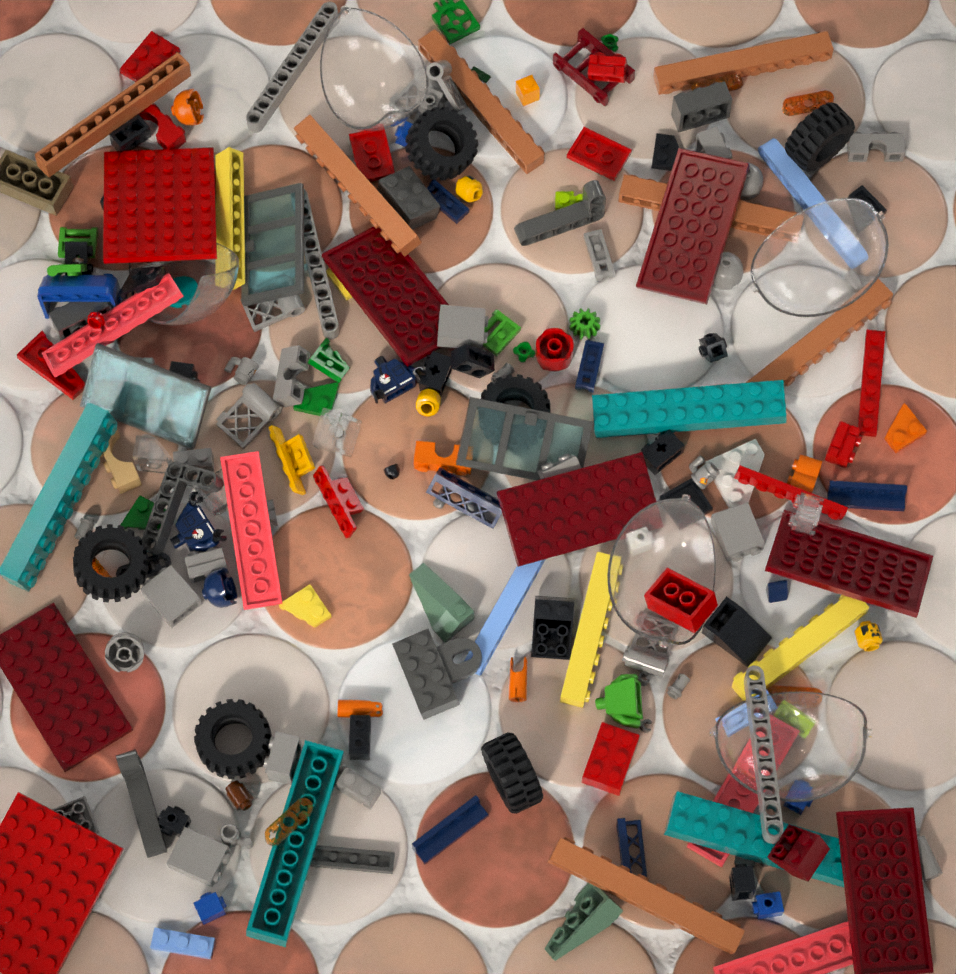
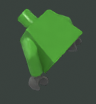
[595,671,652,733]

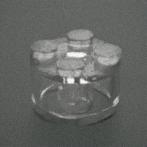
[788,492,824,536]

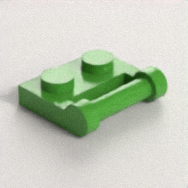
[58,227,98,258]
[47,264,87,276]
[483,309,521,356]

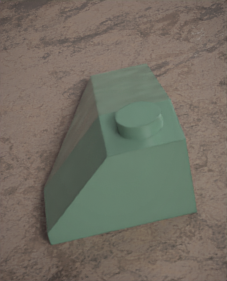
[409,563,475,643]
[545,883,623,961]

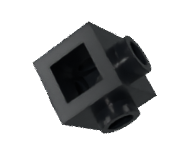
[698,333,728,363]
[158,806,191,837]

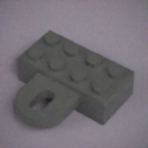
[392,629,482,720]

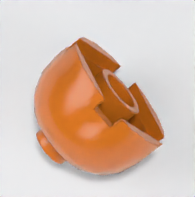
[171,88,204,126]

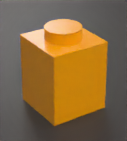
[516,75,540,106]

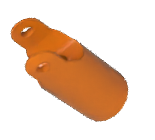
[509,657,527,702]
[338,699,383,718]

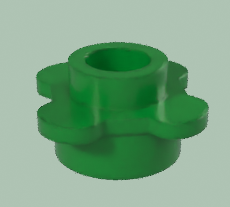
[601,34,619,52]
[513,342,535,362]

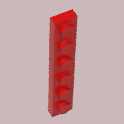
[857,329,885,437]
[734,465,848,520]

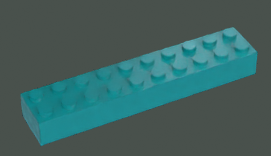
[592,380,787,438]
[0,402,118,592]
[246,740,344,947]
[663,791,844,888]

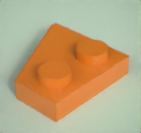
[884,403,927,453]

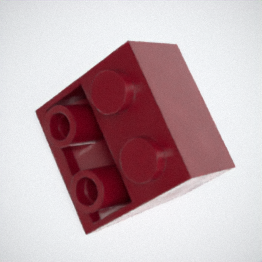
[767,824,830,882]

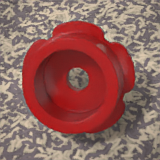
[87,312,105,329]

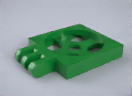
[432,0,480,45]

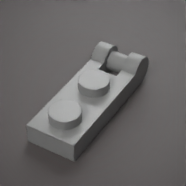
[584,229,615,281]

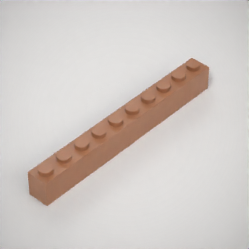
[418,29,545,174]
[653,31,834,95]
[35,52,191,177]
[293,115,422,257]
[618,174,804,243]
[746,278,893,387]
[547,837,745,954]

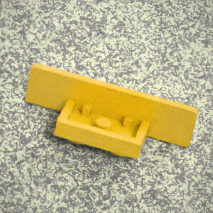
[269,425,315,495]

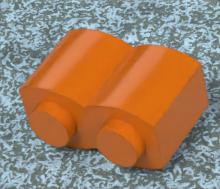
[787,454,823,493]

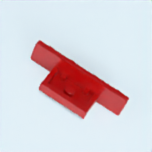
[313,465,364,538]

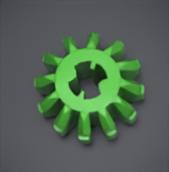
[569,308,601,340]

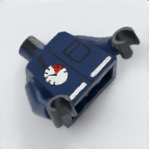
[370,356,427,404]
[170,492,227,552]

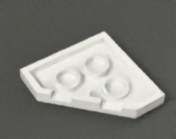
[705,439,765,508]

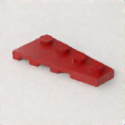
[17,331,85,400]

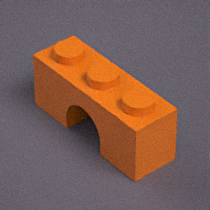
[414,441,474,476]

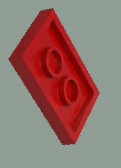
[119,31,181,82]
[349,127,395,182]
[566,127,632,181]

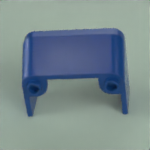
[37,273,121,319]

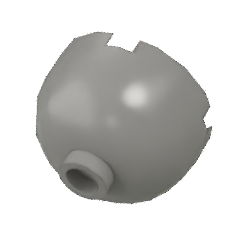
[740,162,764,200]
[713,252,743,290]
[105,632,145,672]

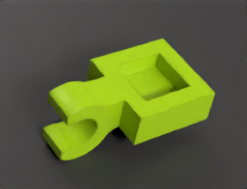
[555,191,583,210]

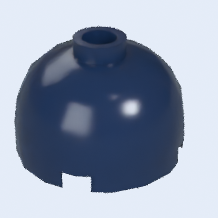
[202,568,237,608]

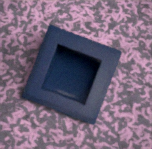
[766,580,788,603]

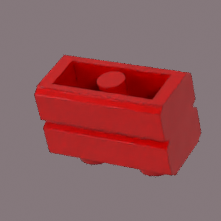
[588,52,627,83]
[825,421,862,468]

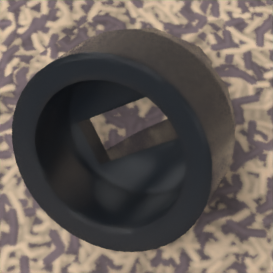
[383,464,400,480]

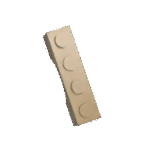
[101,429,142,494]

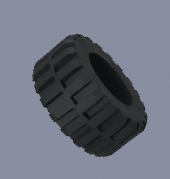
[785,102,855,172]
[405,107,478,181]
[478,374,551,450]
[73,524,148,603]
[194,699,272,779]
[481,732,543,814]

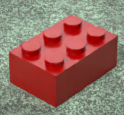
[644,567,718,633]
[582,722,640,796]

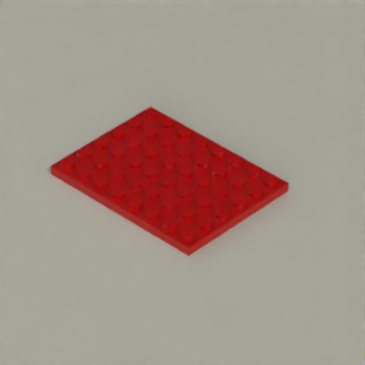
[103,147,217,264]
[0,792,124,974]

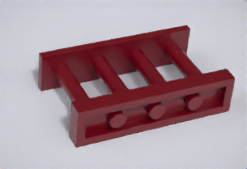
[553,28,635,107]

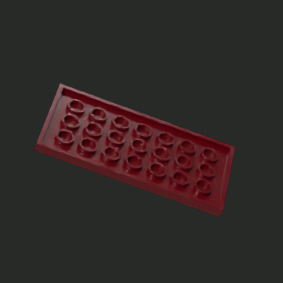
[636,148,750,305]
[321,227,449,367]
[496,452,663,567]
[765,510,933,618]
[0,602,133,772]
[836,807,934,974]

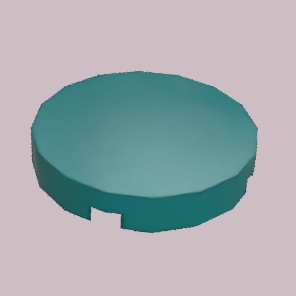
[170,276,199,308]

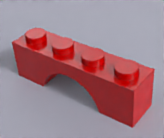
[130,103,186,150]

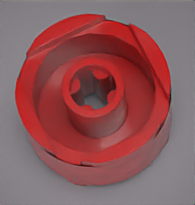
[536,328,574,371]

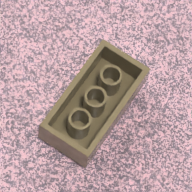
[0,150,74,216]

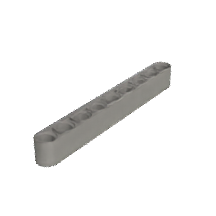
[246,1,338,133]
[291,189,339,340]
[744,665,784,844]

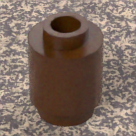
[225,780,254,811]

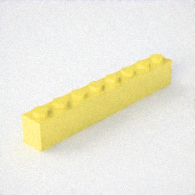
[215,147,245,291]
[560,552,622,708]
[732,595,869,702]

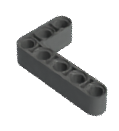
[514,180,606,246]
[142,462,224,555]
[116,749,167,858]

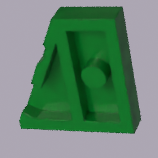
[308,338,350,383]
[293,382,339,418]
[120,495,167,530]

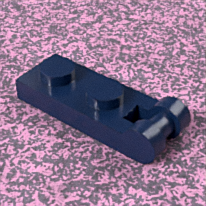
[427,179,469,224]
[575,340,604,393]

